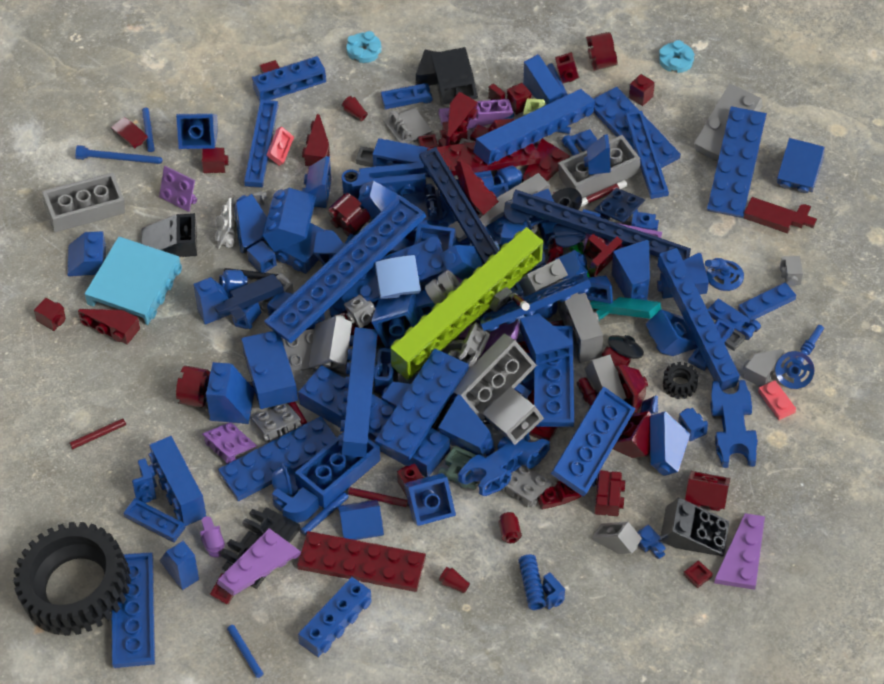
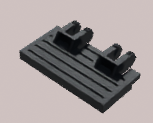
[220,507,301,589]

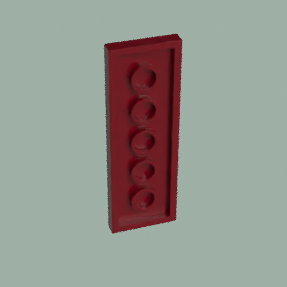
[427,142,541,176]
[297,531,426,592]

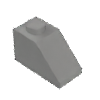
[743,349,784,387]
[592,522,642,554]

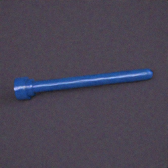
[75,145,163,164]

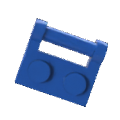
[561,129,597,156]

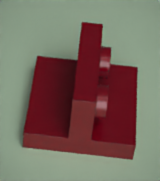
[584,234,623,277]

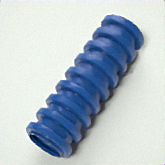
[518,554,546,610]

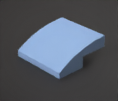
[375,255,421,299]

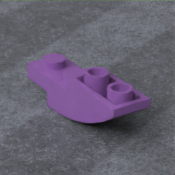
[438,99,513,129]

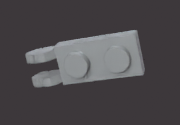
[457,322,490,368]

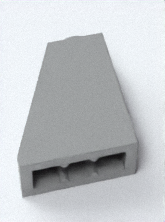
[584,355,627,400]

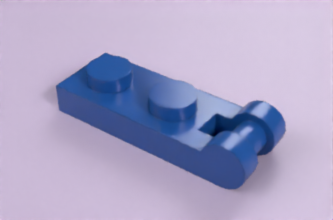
[381,84,433,109]
[707,298,761,340]

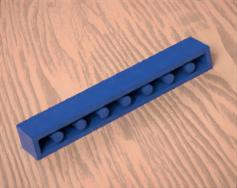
[474,89,595,165]
[657,248,740,391]
[338,327,378,457]

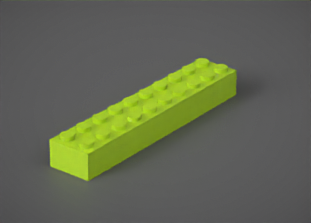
[391,227,543,381]

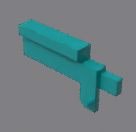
[590,297,661,321]

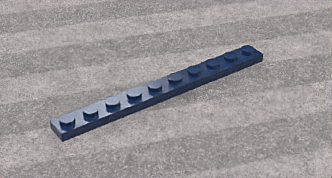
[419,147,524,302]
[510,189,691,260]

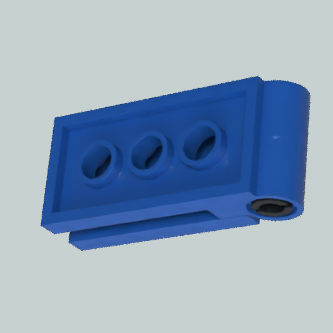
[342,162,426,209]

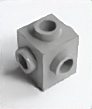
[344,295,375,328]

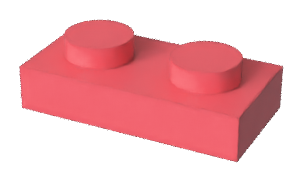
[266,126,294,166]
[758,380,796,420]

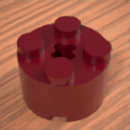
[586,32,618,71]
[327,193,370,236]
[176,365,211,408]

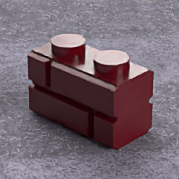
[595,470,626,517]

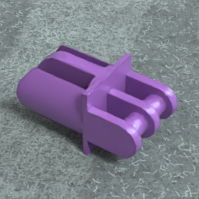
[200,516,225,558]

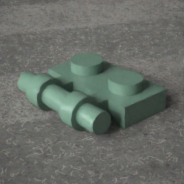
[439,445,477,490]

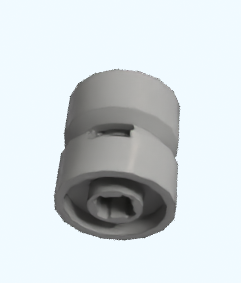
[425,270,460,304]

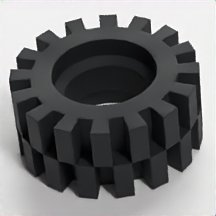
[663,362,699,399]

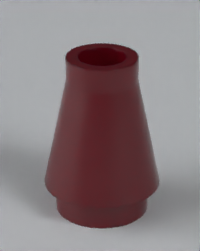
[342,96,368,121]
[439,567,470,593]

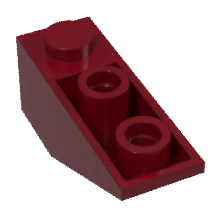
[445,92,478,146]
[302,114,330,167]
[455,160,499,219]
[78,309,140,345]

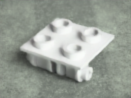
[215,198,235,249]

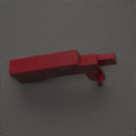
[744,197,817,234]

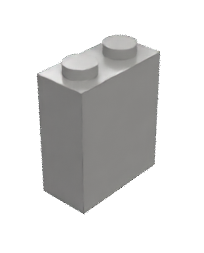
[518,259,568,297]
[309,315,352,370]
[482,387,544,445]

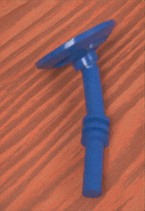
[705,258,744,291]
[775,325,824,389]

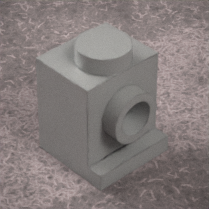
[779,256,803,286]

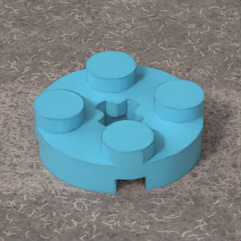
[346,31,381,63]
[659,40,694,73]

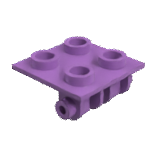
[159,166,197,212]
[202,422,257,464]

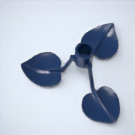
[504,199,586,270]

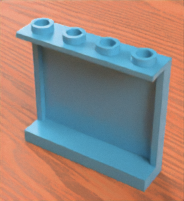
[85,237,182,325]

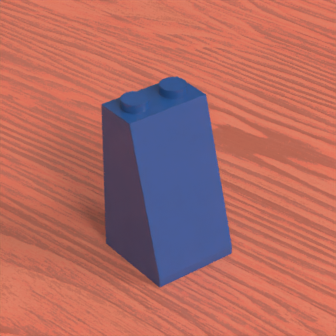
[372,288,422,349]

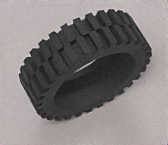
[13,522,131,636]

